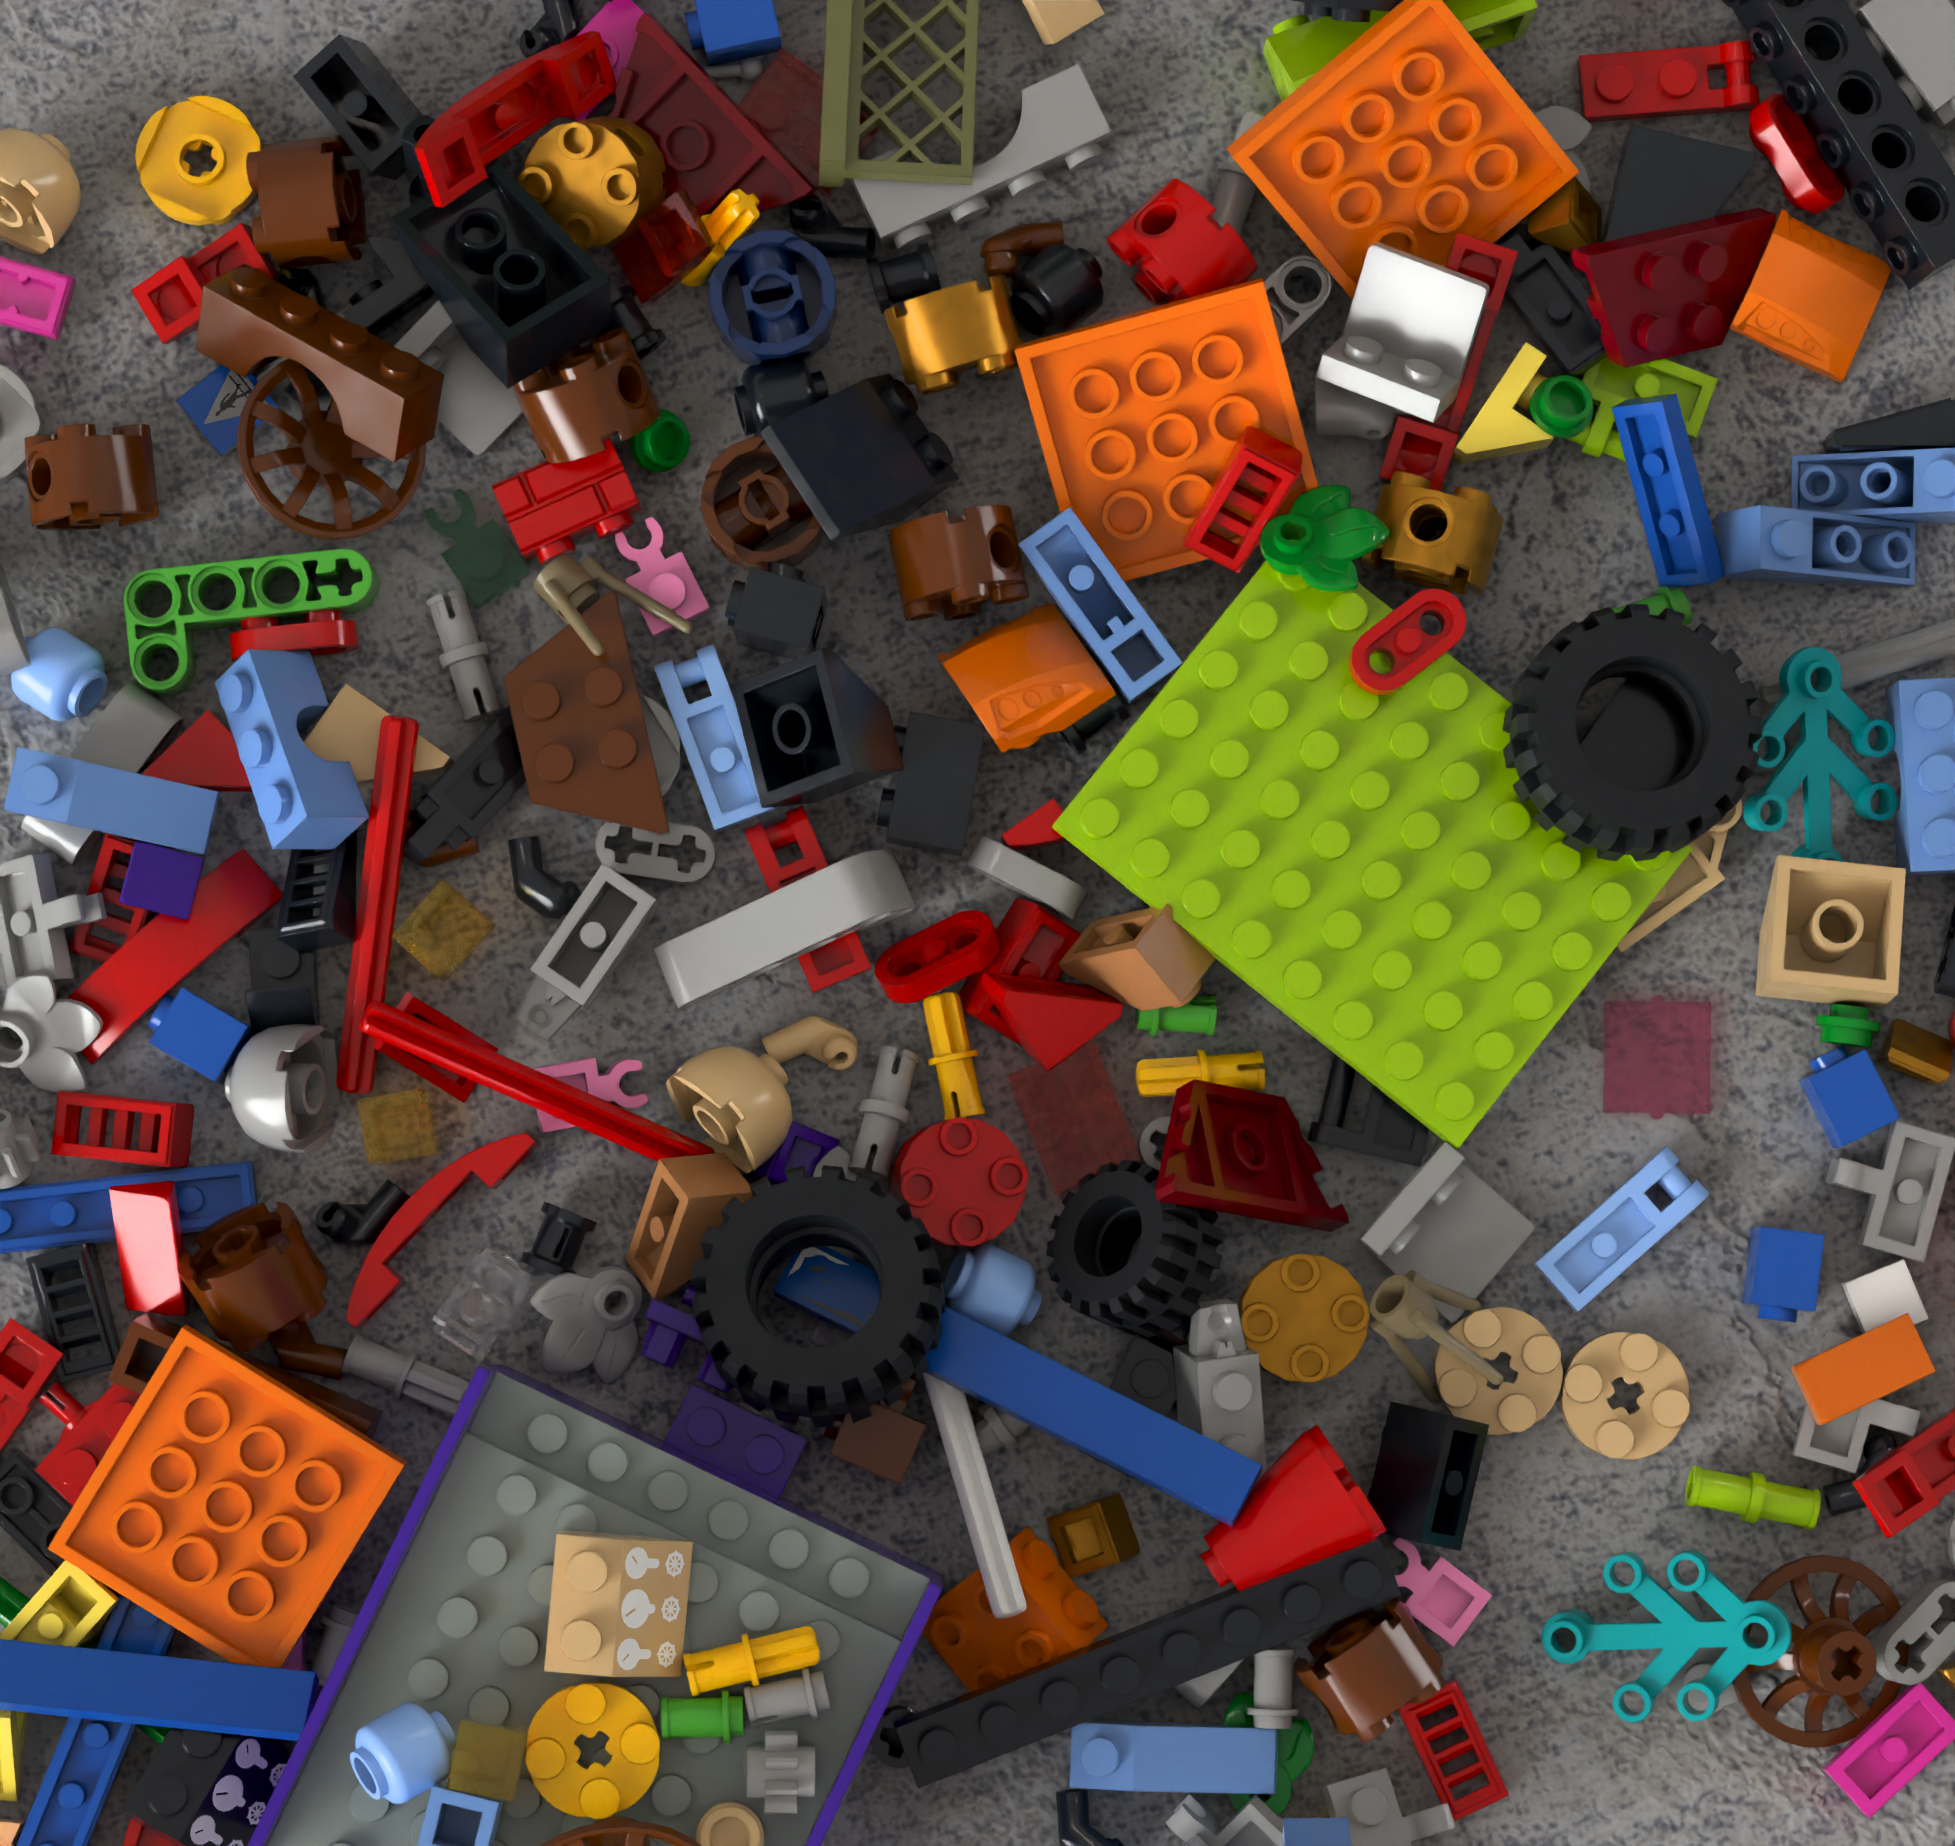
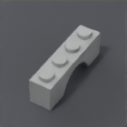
[849,64,1111,251]

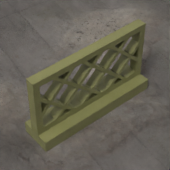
[818,0,979,187]

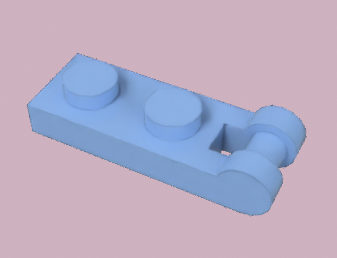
[654,644,775,832]
[1533,1146,1710,1312]

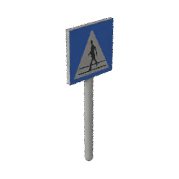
[176,303,352,458]

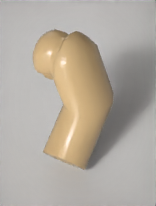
[761,1015,858,1071]

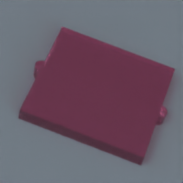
[1603,995,1711,1120]

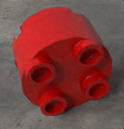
[1106,178,1257,306]
[889,1117,1029,1247]

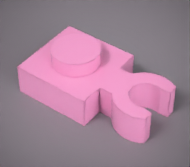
[615,517,711,639]
[532,1057,648,1133]
[1392,1537,1492,1647]

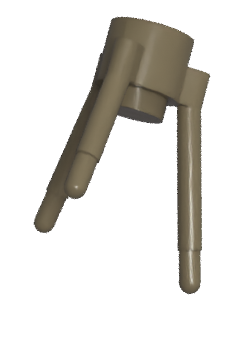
[533,553,693,656]
[1370,1270,1503,1403]

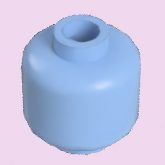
[11,627,108,722]
[943,1243,1042,1336]
[350,1702,456,1804]

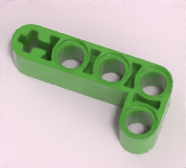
[124,549,379,697]

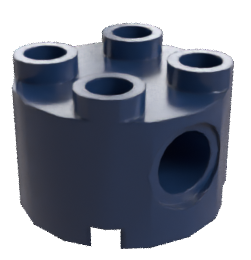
[709,230,837,365]

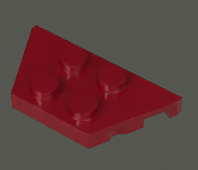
[607,12,817,236]
[1572,207,1776,368]
[1155,1079,1349,1232]

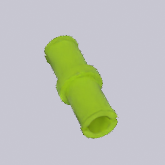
[1685,1465,1821,1530]

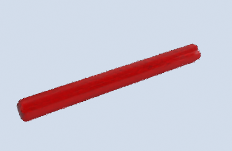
[336,715,419,1094]
[360,1000,715,1162]

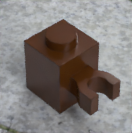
[823,1378,926,1485]

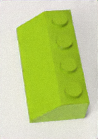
[1263,0,1537,102]

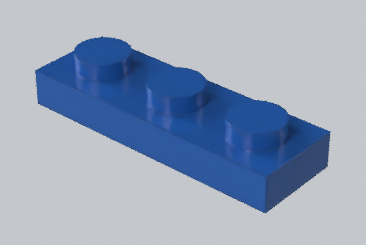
[1612,393,1725,588]

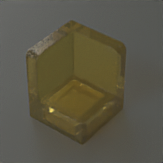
[391,879,493,983]
[357,1089,438,1165]
[446,1718,528,1802]

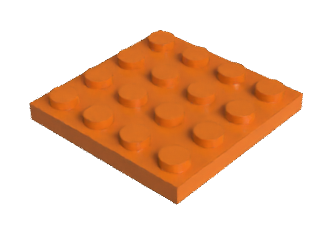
[1226,0,1580,300]
[1014,278,1319,582]
[47,1325,408,1668]

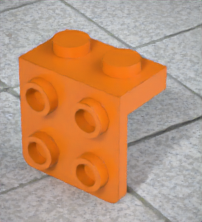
[922,1526,1109,1692]

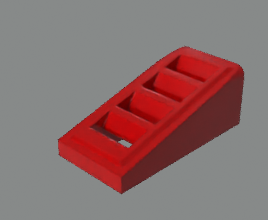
[1183,426,1303,574]
[69,833,174,963]
[51,1091,194,1168]
[1397,1677,1509,1821]

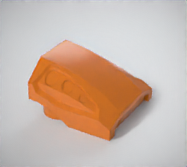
[1729,209,1891,383]
[936,603,1117,753]

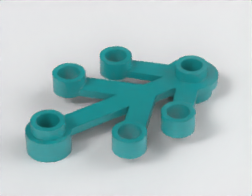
[1743,647,1898,862]
[1541,1550,1792,1723]

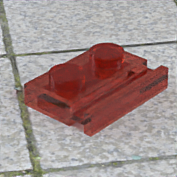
[738,47,881,199]
[1007,1041,1141,1194]

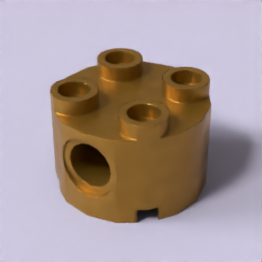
[517,116,667,250]
[884,275,1025,395]
[1361,472,1504,595]
[1238,1253,1370,1383]

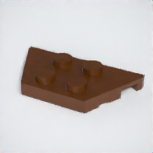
[503,592,670,836]

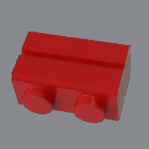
[492,438,642,565]

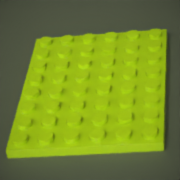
[1052,539,1693,1150]

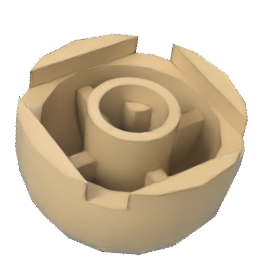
[0,128,81,255]
[666,1046,792,1174]

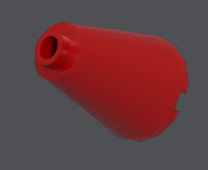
[1200,1425,1387,1592]

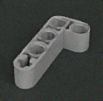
[653,848,917,1009]

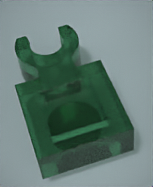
[425,488,531,609]

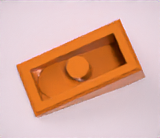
[1790,1313,1936,1425]

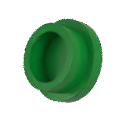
[1530,375,1593,438]
[629,409,690,473]
[1815,1004,1881,1048]

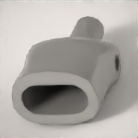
[1315,371,1412,440]

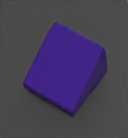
[120,840,205,920]
[749,1121,840,1184]

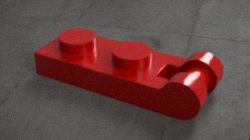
[1577,41,1760,123]
[744,805,872,994]

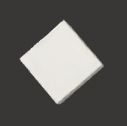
[1841,1259,1929,1333]

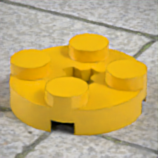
[135,95,263,226]
[525,1681,660,1819]

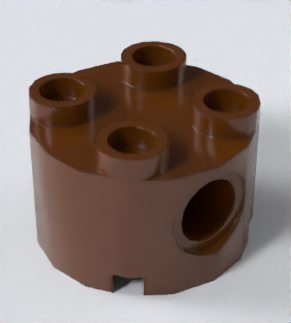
[246,135,366,269]
[512,327,661,464]
[24,424,159,531]
[701,437,826,572]
[888,505,1030,621]
[177,1202,328,1352]
[1294,1597,1446,1743]

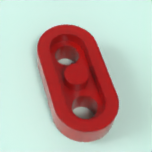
[1749,93,1844,214]
[1348,588,1466,695]
[229,610,359,663]
[875,910,1001,1003]

